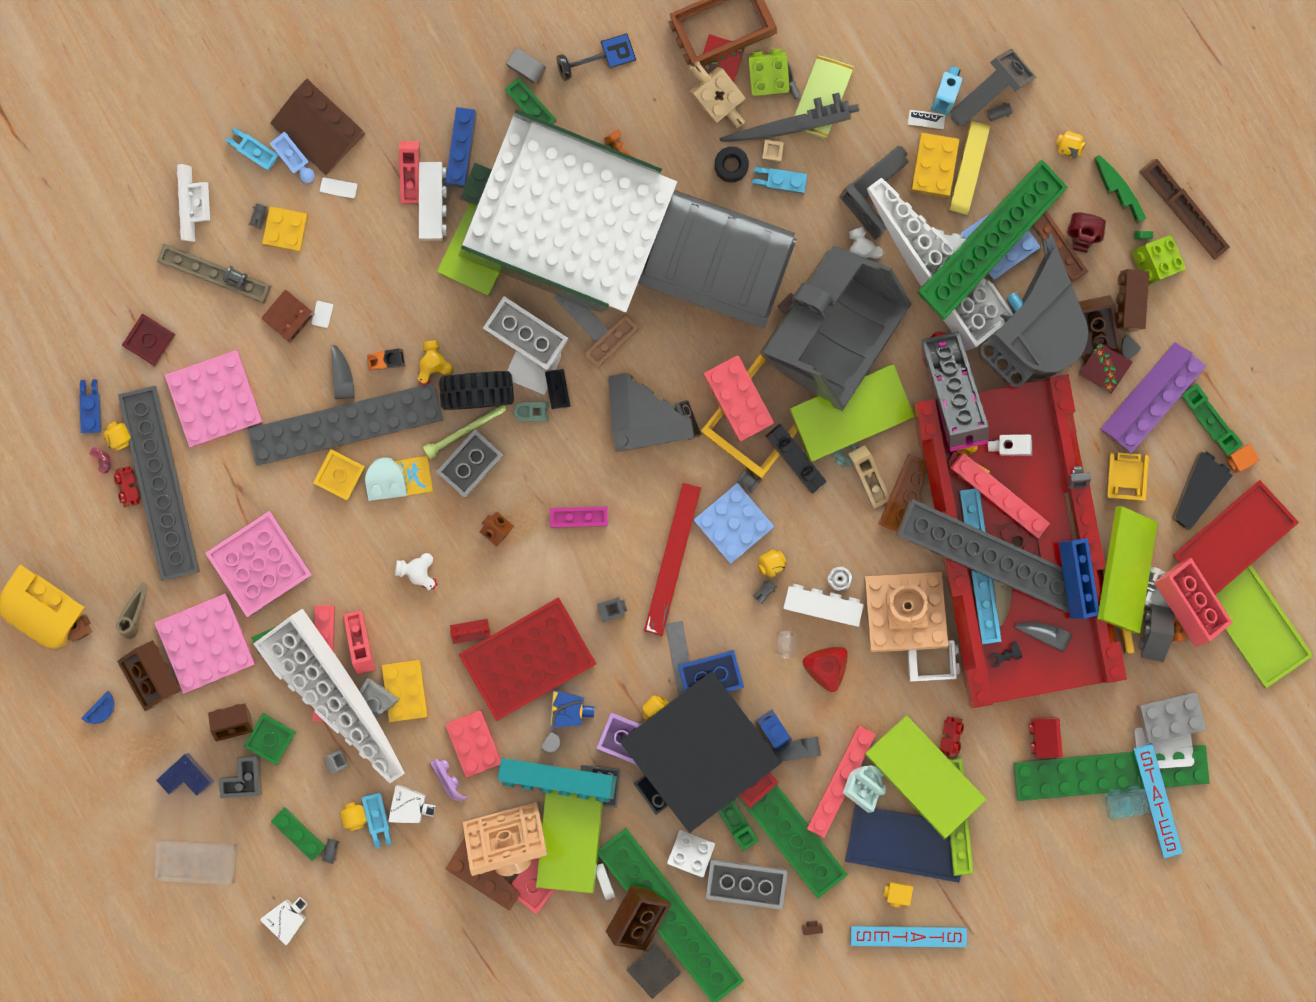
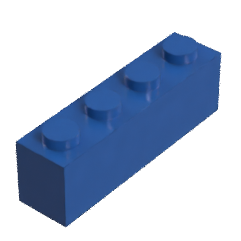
[446,107,477,188]
[1059,538,1099,619]

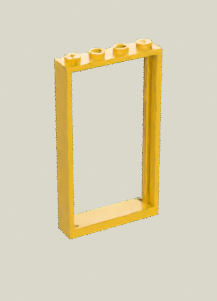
[701,354,818,479]

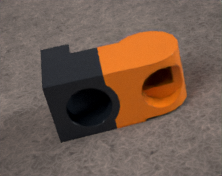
[367,348,406,370]

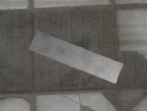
[554,295,609,342]
[666,621,690,695]

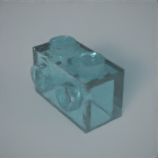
[1104,786,1149,820]

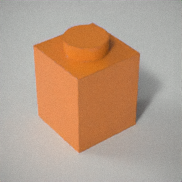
[1227,444,1260,473]

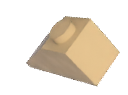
[848,445,889,509]

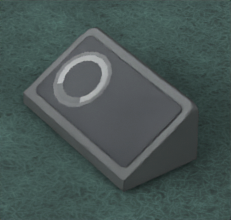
[675,400,701,440]
[634,775,668,815]

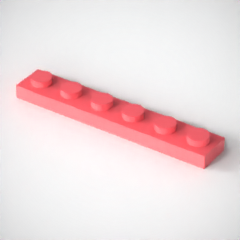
[950,452,1050,539]
[313,606,335,721]
[806,726,876,838]

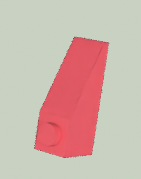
[399,141,420,203]
[343,610,376,674]

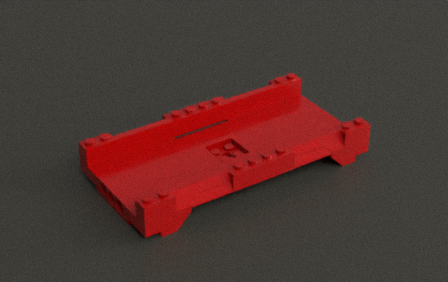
[913,374,1127,708]

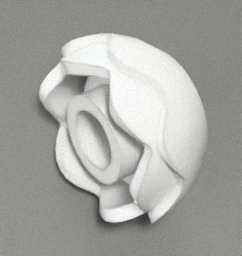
[828,567,852,591]

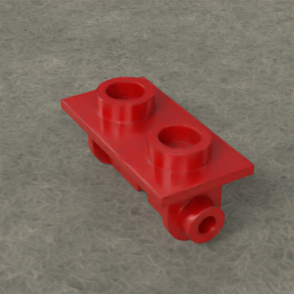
[114,466,140,508]
[450,619,491,644]
[940,717,964,757]

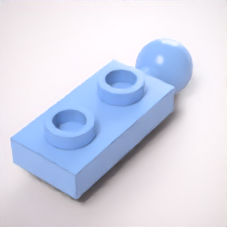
[270,132,315,183]

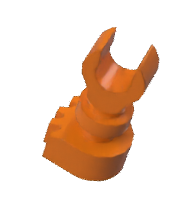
[604,129,631,156]
[1172,614,1186,642]

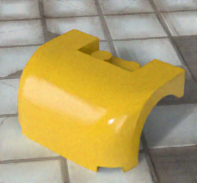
[0,565,87,649]

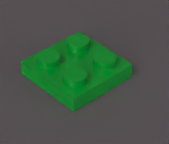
[243,713,296,766]

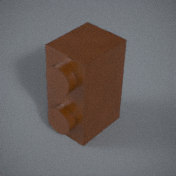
[208,703,253,742]

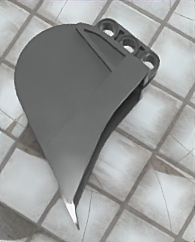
[978,234,1088,388]

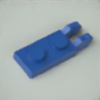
[79,379,101,434]

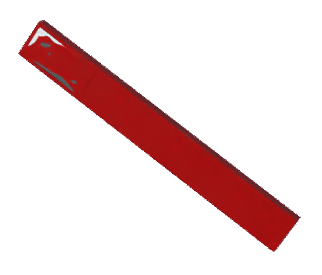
[644,483,701,636]

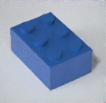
[678,650,744,692]

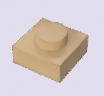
[762,140,784,162]

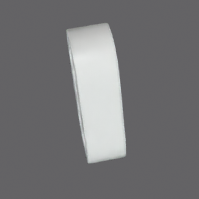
[596,863,615,901]

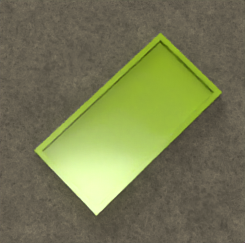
[437,203,500,296]
[789,364,915,462]
[1097,506,1158,634]
[1215,565,1314,688]
[864,715,987,840]
[536,790,603,893]

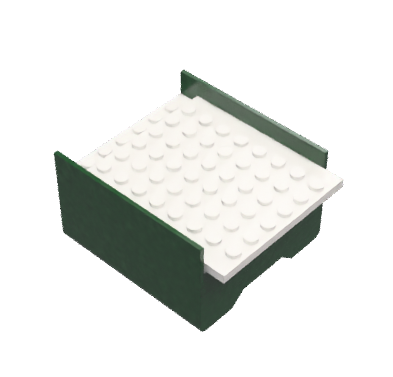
[459,109,677,313]

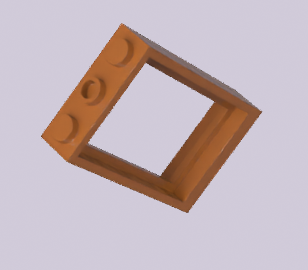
[668,0,777,69]

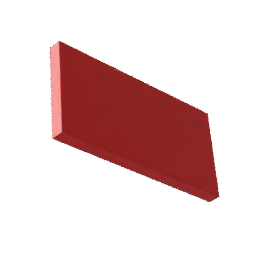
[1173,480,1299,595]

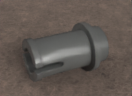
[987,102,1013,121]
[249,203,268,229]
[753,579,777,604]
[321,838,340,864]

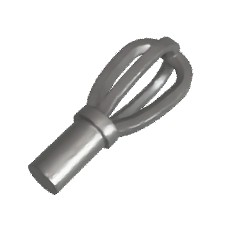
[788,62,801,99]

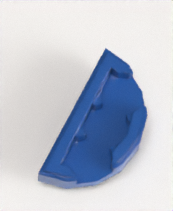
[81,691,115,724]

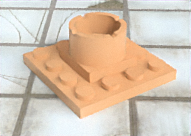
[865,572,948,652]
[463,802,548,876]

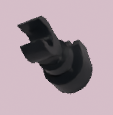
[988,641,1023,667]

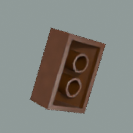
[1115,269,1149,332]
[117,640,181,711]
[606,885,672,951]

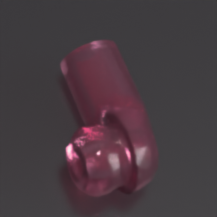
[89,446,111,474]

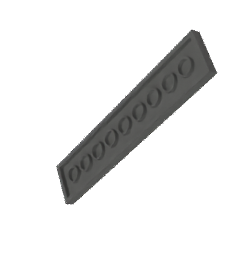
[247,383,443,466]
[118,386,200,581]
[896,499,1069,612]

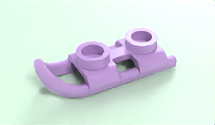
[430,759,468,801]

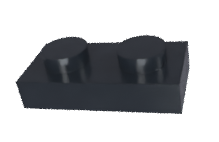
[545,369,571,410]

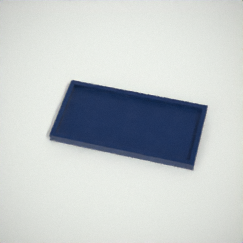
[845,804,961,883]

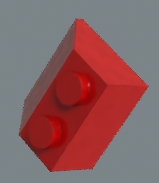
[1029,717,1063,758]

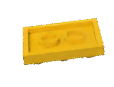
[382,660,428,722]

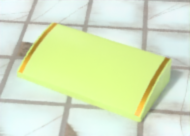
[795,55,854,140]

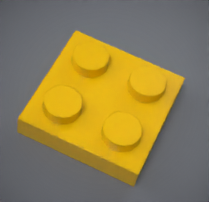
[262,206,308,252]
[313,449,365,501]

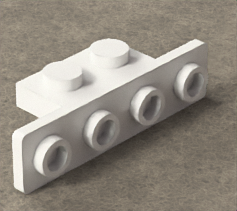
[177,164,210,242]

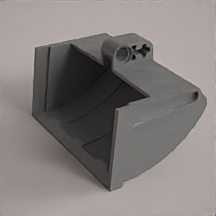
[638,190,797,329]
[760,246,912,411]

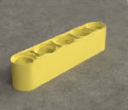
[949,120,990,215]

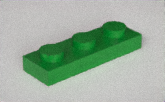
[504,77,557,124]
[271,807,326,861]

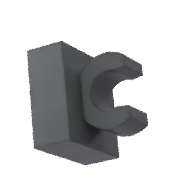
[1068,466,1091,489]

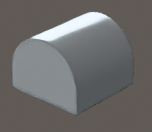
[541,731,561,752]
[323,749,349,775]

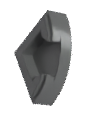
[1122,335,1141,359]

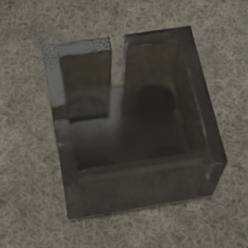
[627,941,681,999]

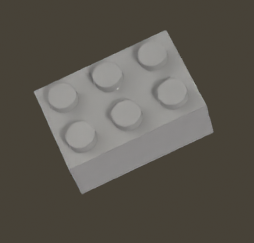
[436,429,504,498]
[1137,692,1206,744]

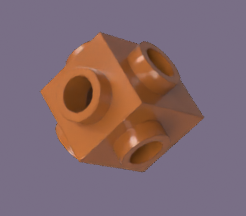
[480,511,514,547]
[67,614,93,642]

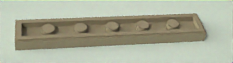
[157,244,271,303]

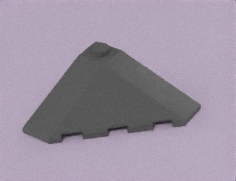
[609,373,695,452]

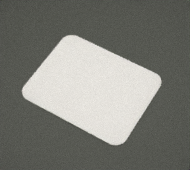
[507,351,561,395]
[1135,728,1194,768]

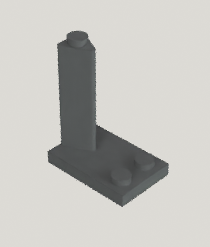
[950,49,1036,126]
[839,146,909,240]

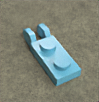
[225,127,279,172]
[752,167,807,194]
[362,792,392,849]

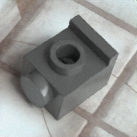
[597,597,627,622]

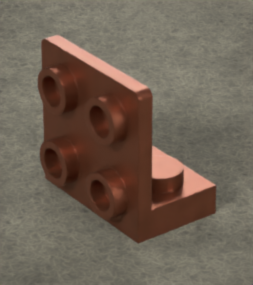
[262,290,315,343]

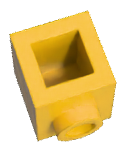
[883,881,913,908]

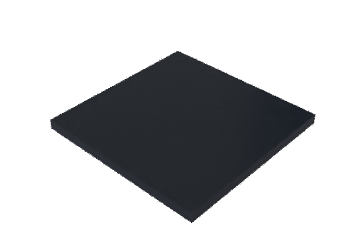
[619,670,782,833]

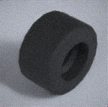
[715,146,749,182]

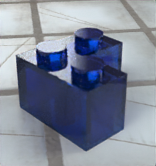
[156,753,214,796]

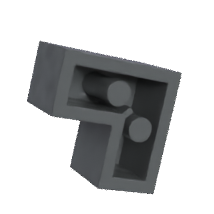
[1138,604,1174,662]
[219,756,262,798]

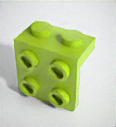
[747,49,790,96]
[1131,235,1186,285]

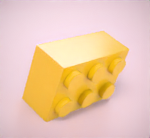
[910,133,959,199]

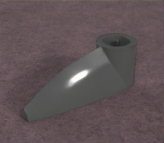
[331,345,355,399]
[1014,622,1073,652]
[774,736,821,762]

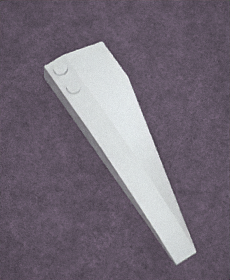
[867,178,1014,351]
[254,609,404,783]

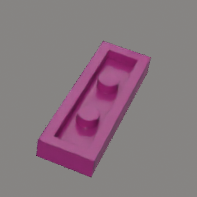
[550,506,608,527]

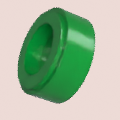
[1134,231,1153,239]

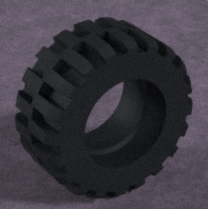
[439,371,514,410]

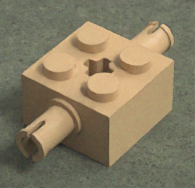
[688,61,746,128]

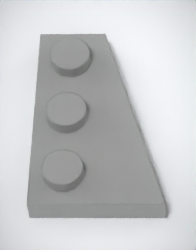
[359,678,400,718]

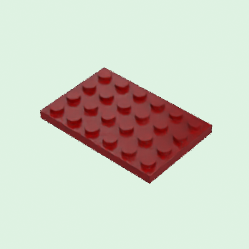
[458,597,597,721]

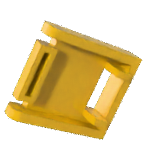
[1106,452,1149,501]

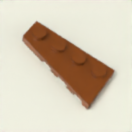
[878,454,926,533]
[445,837,520,910]

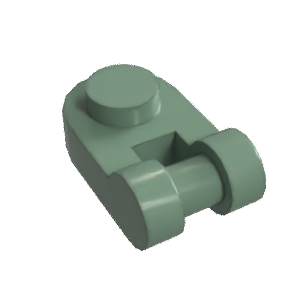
[514,402,548,422]

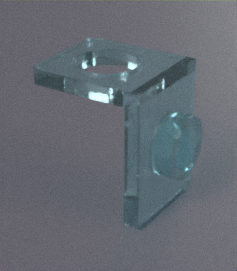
[832,444,858,468]

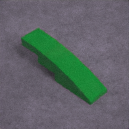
[1093,155,1146,224]

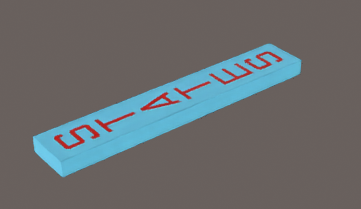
[1133,743,1183,859]
[851,926,967,947]

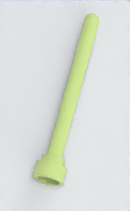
[423,406,506,460]

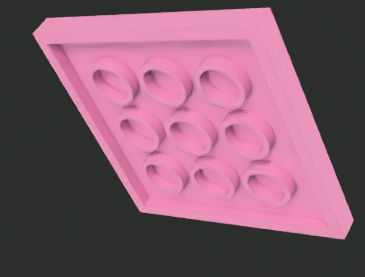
[165,350,263,448]
[205,511,312,617]
[155,593,255,694]

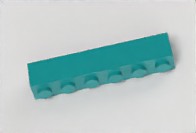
[497,758,617,802]

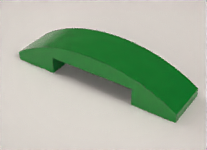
[1181,384,1244,456]
[718,800,759,851]

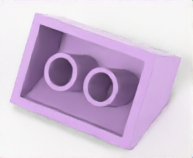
[597,712,640,765]

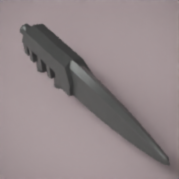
[719,93,860,141]

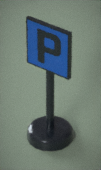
[556,33,636,81]

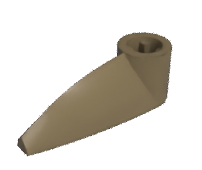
[992,579,1012,627]
[116,583,147,639]

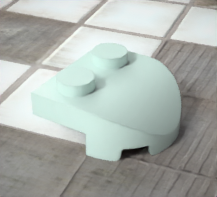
[365,457,407,501]
[843,765,886,813]

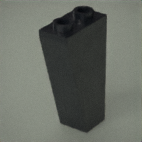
[1172,451,1233,530]

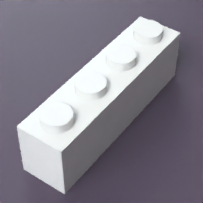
[419,162,447,241]
[783,584,864,627]

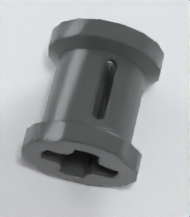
[223,265,248,289]
[736,468,762,493]

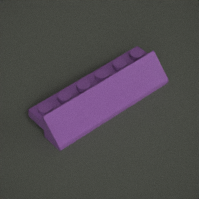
[1100,343,1206,454]

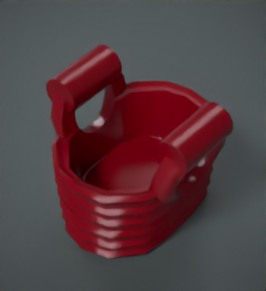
[1067,212,1106,253]

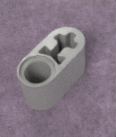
[506,48,546,84]

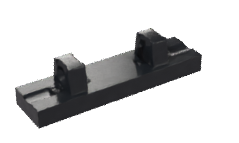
[765,424,827,494]

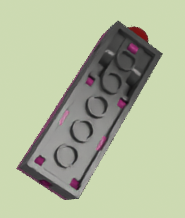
[922,331,989,452]

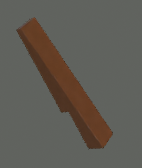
[1139,159,1230,260]

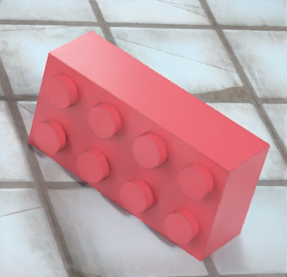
[703,355,774,442]
[1154,558,1233,647]

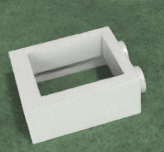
[907,640,960,681]

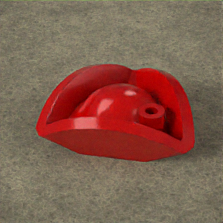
[803,647,848,692]

